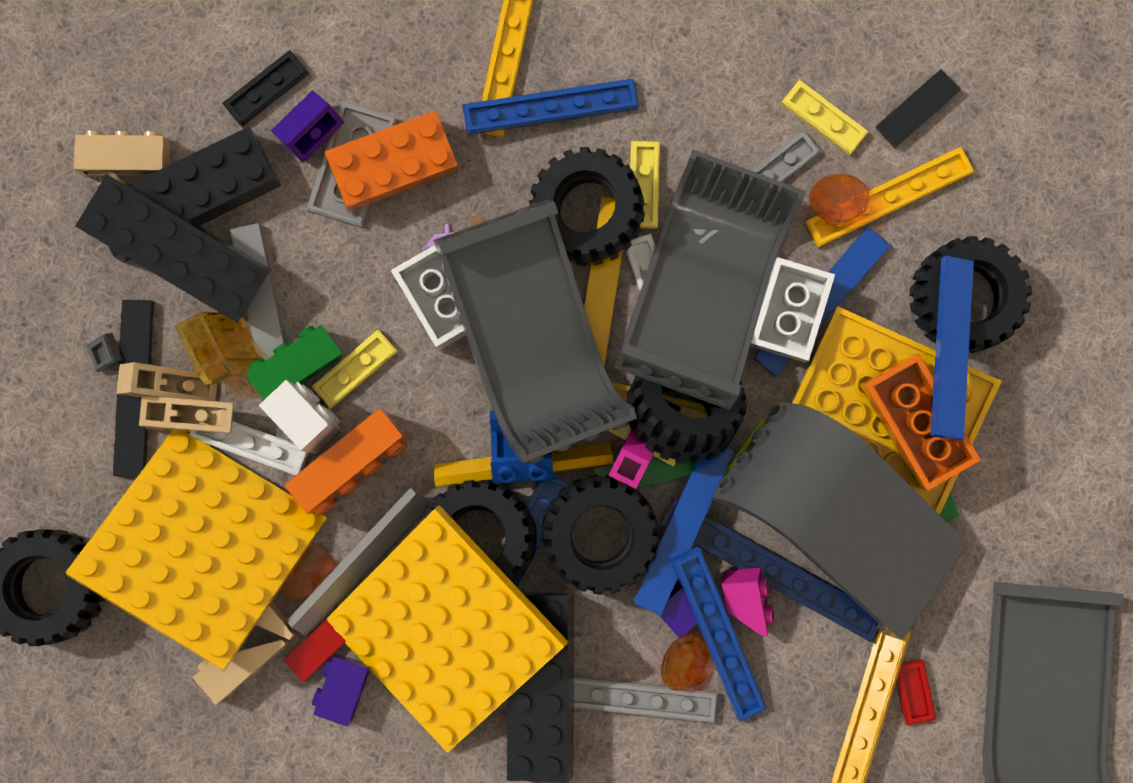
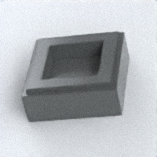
[87,333,123,372]

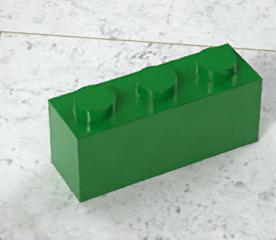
[246,325,342,402]

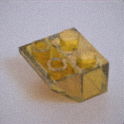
[174,312,260,388]

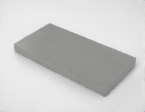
[306,101,398,228]

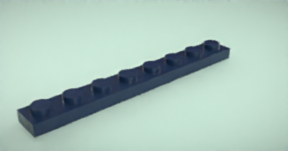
[659,499,879,642]

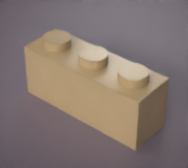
[74,131,171,177]

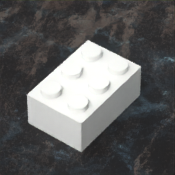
[391,245,466,351]
[750,257,835,363]
[259,380,342,455]

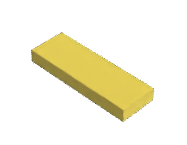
[781,79,869,156]
[630,141,660,229]
[311,329,398,410]

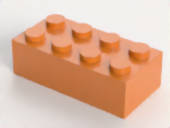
[324,111,458,212]
[860,354,981,491]
[284,408,409,515]

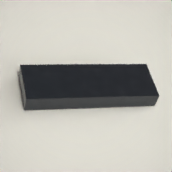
[222,50,309,127]
[875,69,961,148]

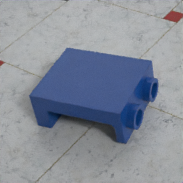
[490,411,553,483]

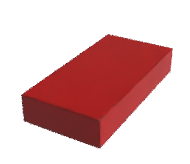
[283,619,346,682]
[896,659,936,725]

